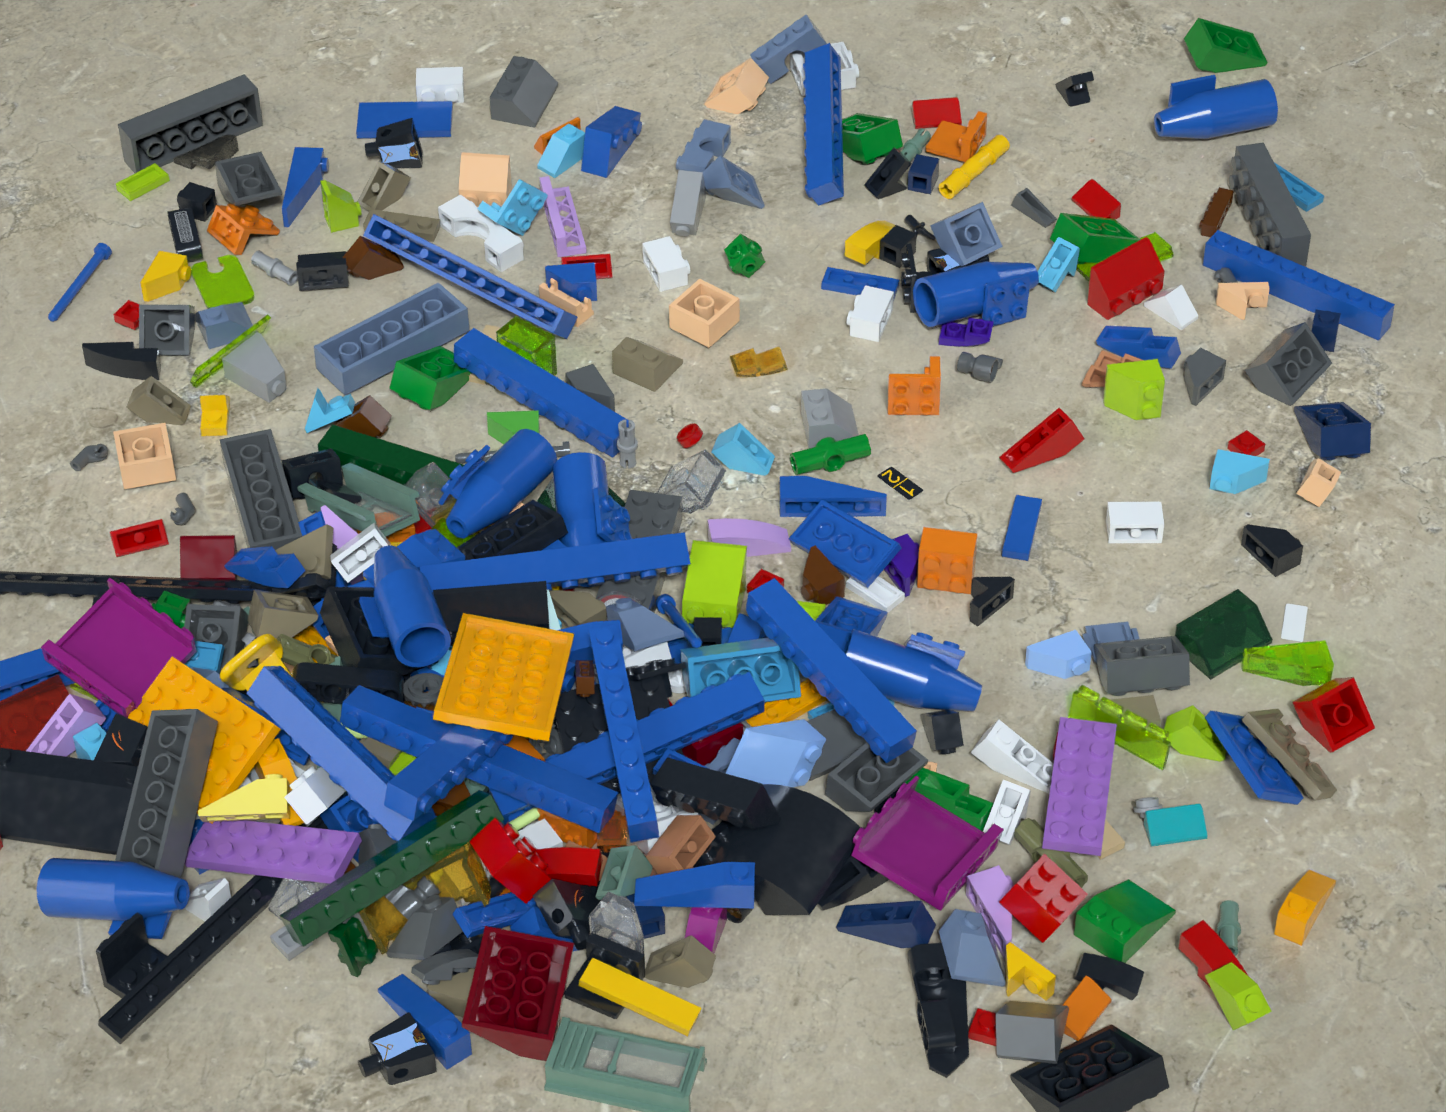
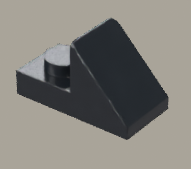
[1055,71,1094,107]
[864,148,912,199]
[970,576,1015,627]

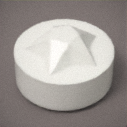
[668,669,686,693]

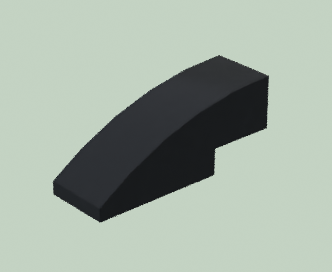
[82,342,161,380]
[817,854,890,910]

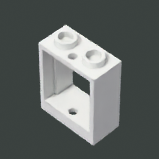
[790,42,859,97]

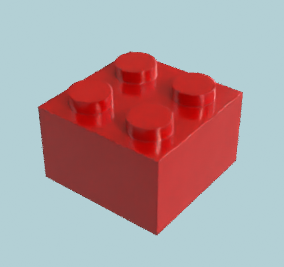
[469,818,551,903]
[999,854,1088,943]

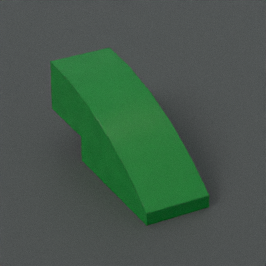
[905,768,994,832]

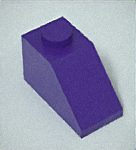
[884,534,920,597]

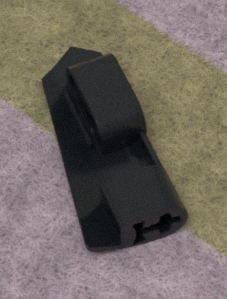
[907,943,969,1078]

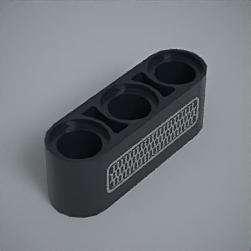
[167,207,203,262]

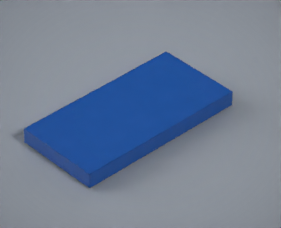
[356,101,453,138]
[789,499,901,588]
[1205,711,1303,805]

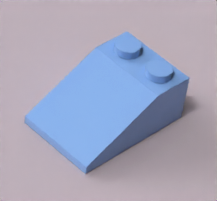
[726,719,826,787]

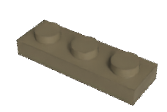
[363,209,441,242]

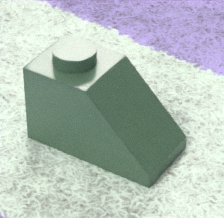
[595,845,653,900]

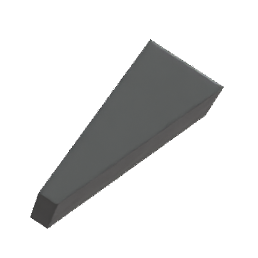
[1011,188,1057,228]

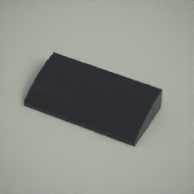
[457,500,568,560]

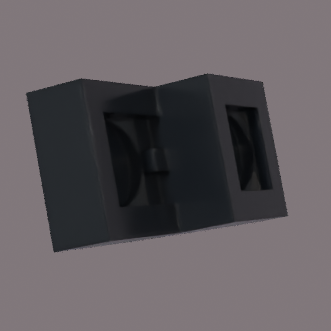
[1074,953,1144,1000]

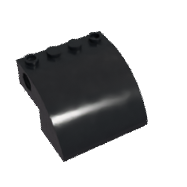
[693,784,861,915]

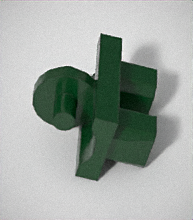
[328,917,378,977]

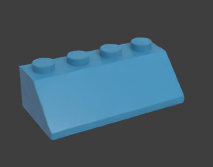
[680,638,801,702]

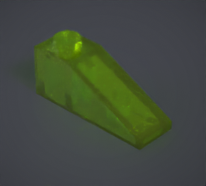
[1241,640,1334,686]

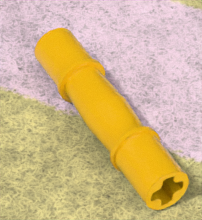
[939,135,1010,199]

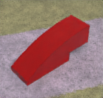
[534,847,603,886]
[1179,920,1248,988]

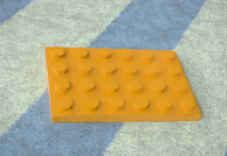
[433,613,574,741]
[128,656,281,824]

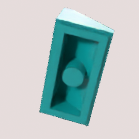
[1144,804,1208,847]

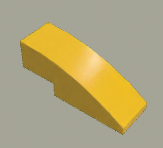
[845,220,895,265]

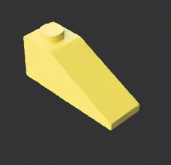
[198,774,290,822]

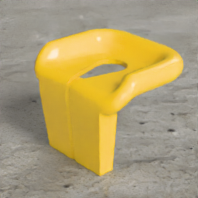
[220,634,292,691]

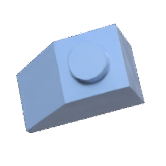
[1025,630,1092,679]

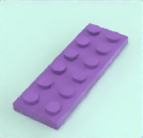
[1042,717,1117,856]
[185,820,362,884]

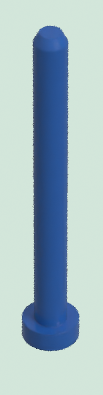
[48,243,112,322]
[656,594,702,648]

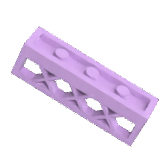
[539,176,586,257]

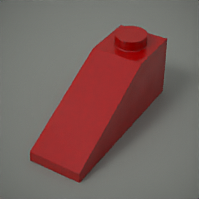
[999,408,1085,473]

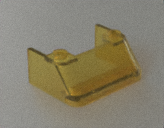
[360,842,491,955]

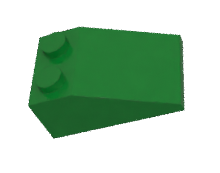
[1184,18,1268,73]
[842,113,903,164]
[1050,213,1141,264]
[389,346,472,410]
[1074,879,1176,963]

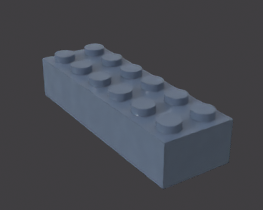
[314,282,470,395]

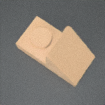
[1216,282,1269,320]

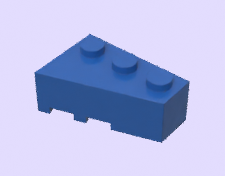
[581,106,642,178]

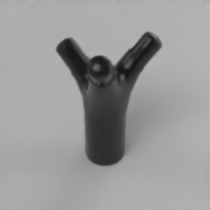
[905,215,936,241]

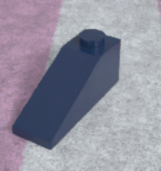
[836,900,936,948]

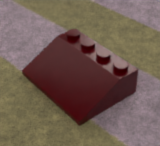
[461,926,574,1061]

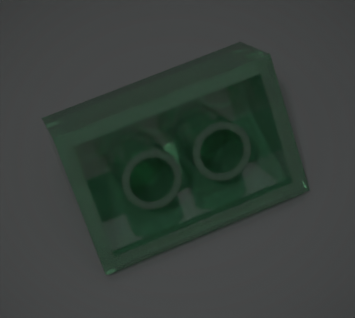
[1175,589,1273,680]

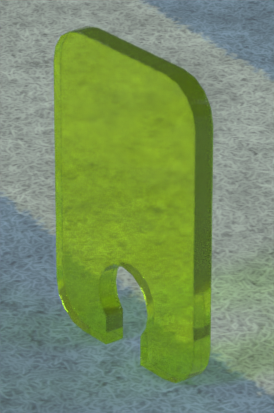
[191,255,255,309]

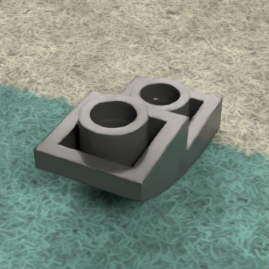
[411,949,478,985]

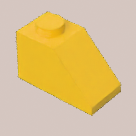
[140,251,191,302]

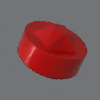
[676,423,703,448]

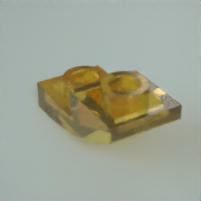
[730,346,788,377]

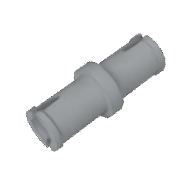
[251,250,298,286]
[617,419,638,469]

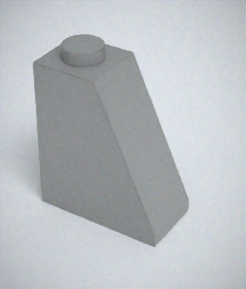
[670,170,707,237]
[222,332,287,403]

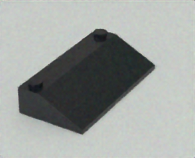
[0,748,138,855]

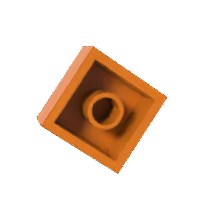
[917,527,977,594]

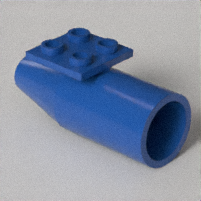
[1154,74,1278,139]
[913,261,1039,327]
[438,429,557,538]
[553,452,632,587]
[359,545,451,667]
[844,629,982,712]
[37,858,190,939]

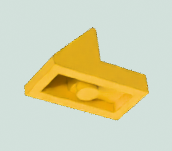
[200,395,230,436]
[1005,942,1056,1001]

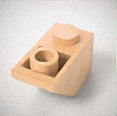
[1296,458,1341,507]

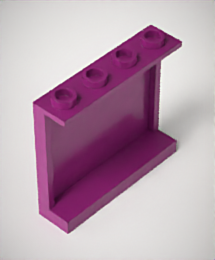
[41,578,197,718]
[851,776,1004,911]

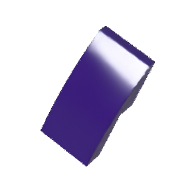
[939,318,994,346]

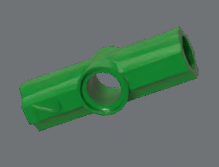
[790,434,871,475]

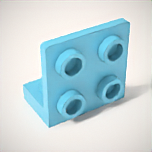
[477,179,548,236]

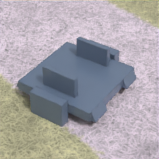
[1082,622,1140,664]

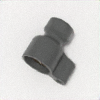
[957,352,1003,383]
[385,876,441,920]

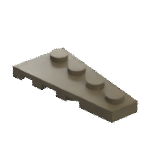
[237,524,334,580]
[1242,709,1337,801]

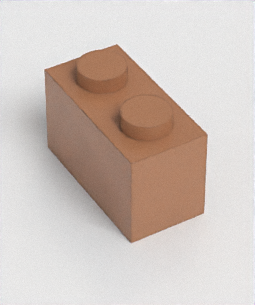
[645,815,716,875]

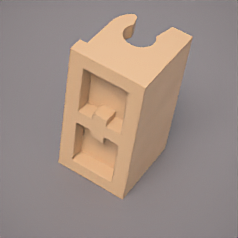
[539,278,594,327]

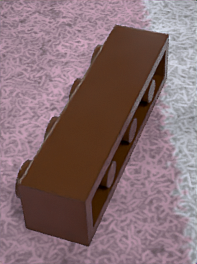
[1199,187,1234,238]
[575,660,594,697]

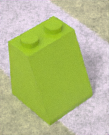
[682,540,747,628]

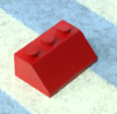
[1087,237,1165,320]

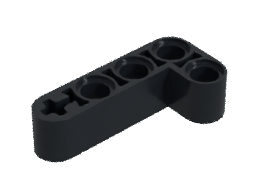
[292,662,404,704]

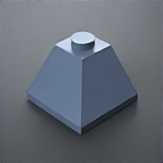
[703,155,765,209]
[930,202,1003,266]
[195,302,256,349]
[606,598,684,651]
[939,909,1006,987]

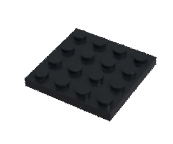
[555,674,683,794]

